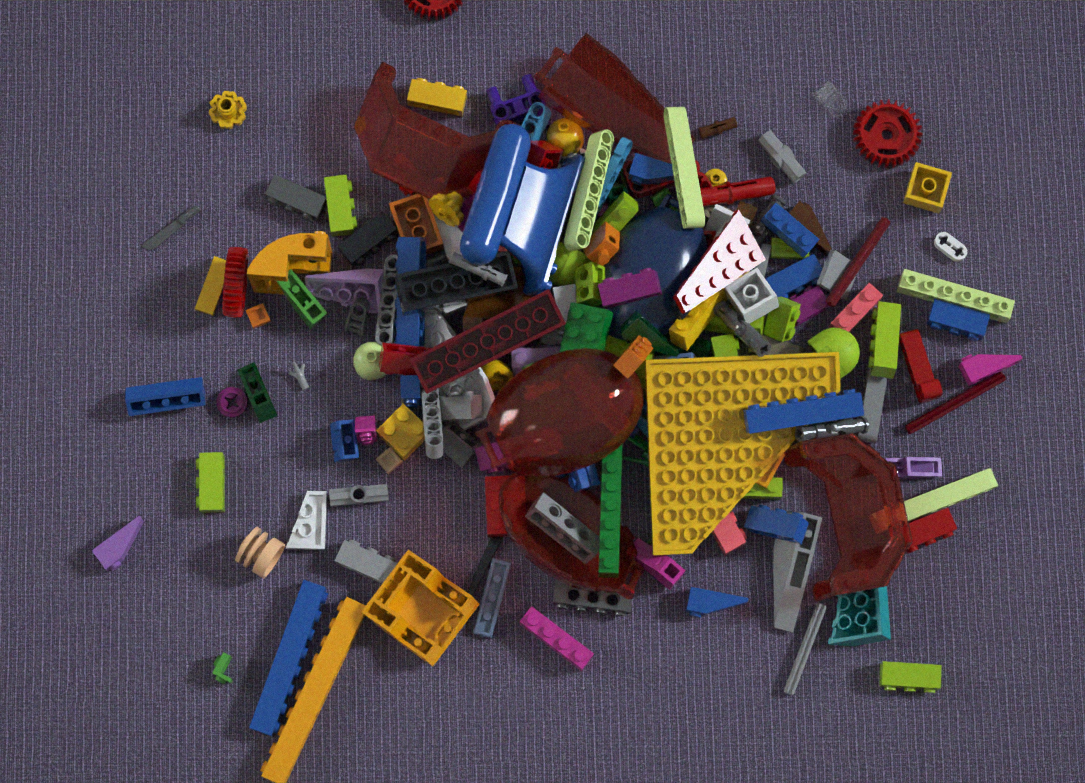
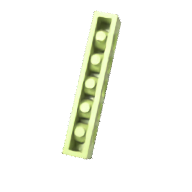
[897,269,1015,323]

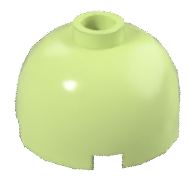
[353,342,386,381]

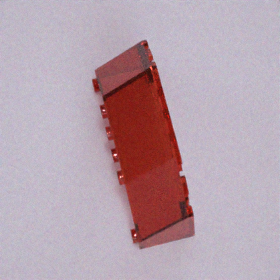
[354,61,519,199]
[784,433,913,602]

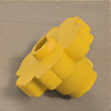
[209,91,247,130]
[429,192,464,227]

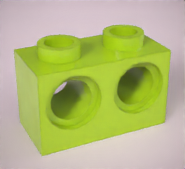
[575,262,606,307]

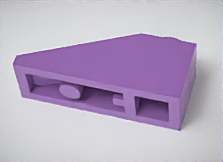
[92,516,144,571]

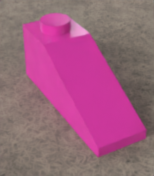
[958,354,1023,386]

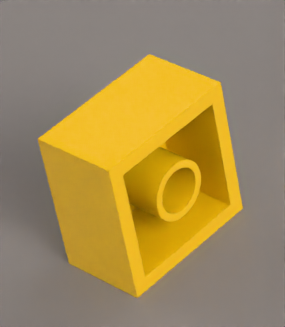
[903,162,952,214]
[376,403,425,461]

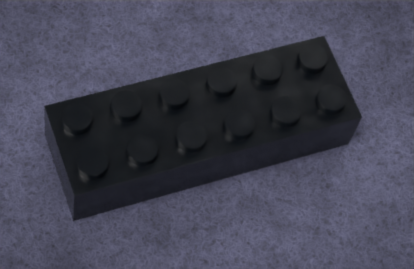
[394,251,518,316]

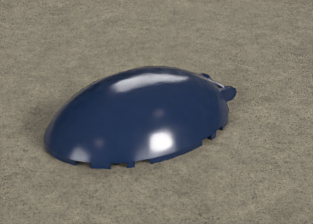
[596,194,708,343]

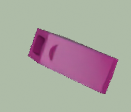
[355,415,377,446]
[626,538,686,590]

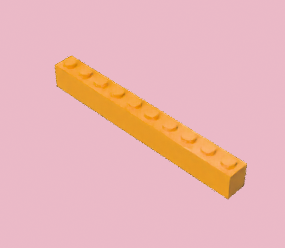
[260,597,366,783]

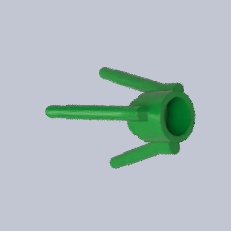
[622,435,649,467]

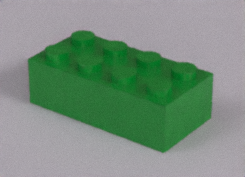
[553,302,613,385]

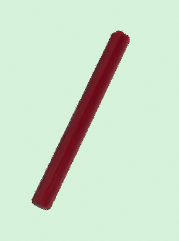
[825,217,890,307]
[905,372,1006,434]

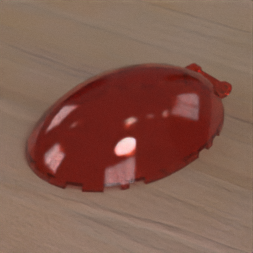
[475,348,643,477]
[498,469,645,599]

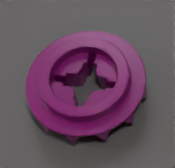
[217,387,248,418]

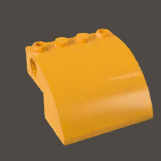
[247,231,333,295]
[361,550,479,666]

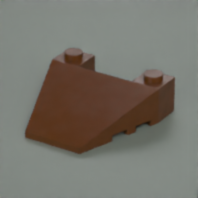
[462,266,540,343]

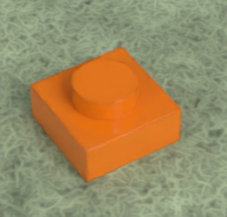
[246,303,271,329]

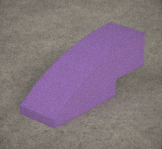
[879,457,942,480]

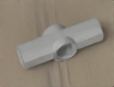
[758,130,807,184]
[329,484,389,507]

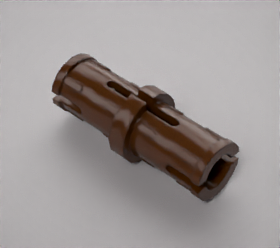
[698,116,738,139]

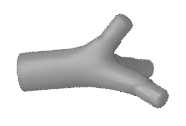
[289,361,309,390]

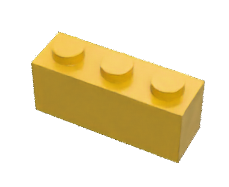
[407,78,467,117]

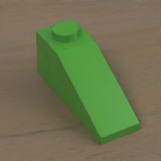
[276,269,327,329]

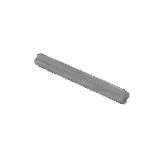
[784,603,826,695]

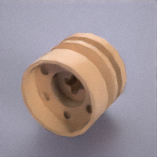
[235,527,285,579]

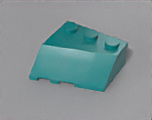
[828,578,891,646]

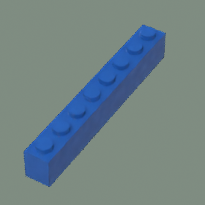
[249,580,329,737]

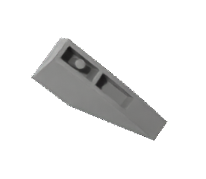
[773,511,822,633]

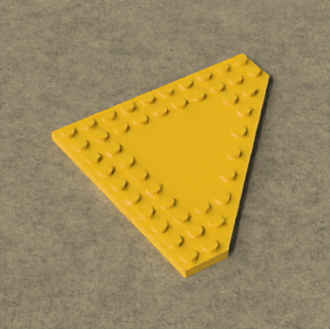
[645,352,841,555]

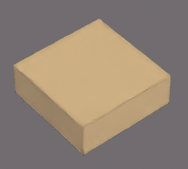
[376,447,403,474]

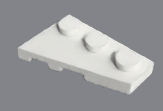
[286,491,327,550]

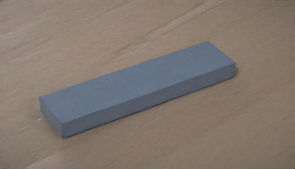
[473,558,511,639]

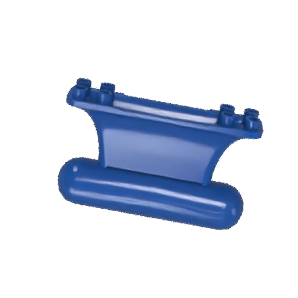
[460,124,585,296]

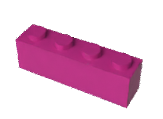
[520,606,594,671]

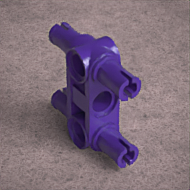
[486,74,551,129]

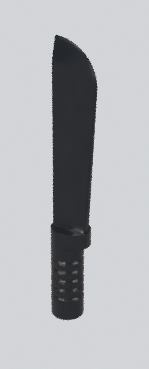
[467,537,503,596]

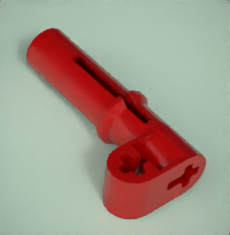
[697,171,776,207]

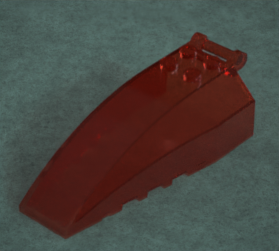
[534,33,695,164]

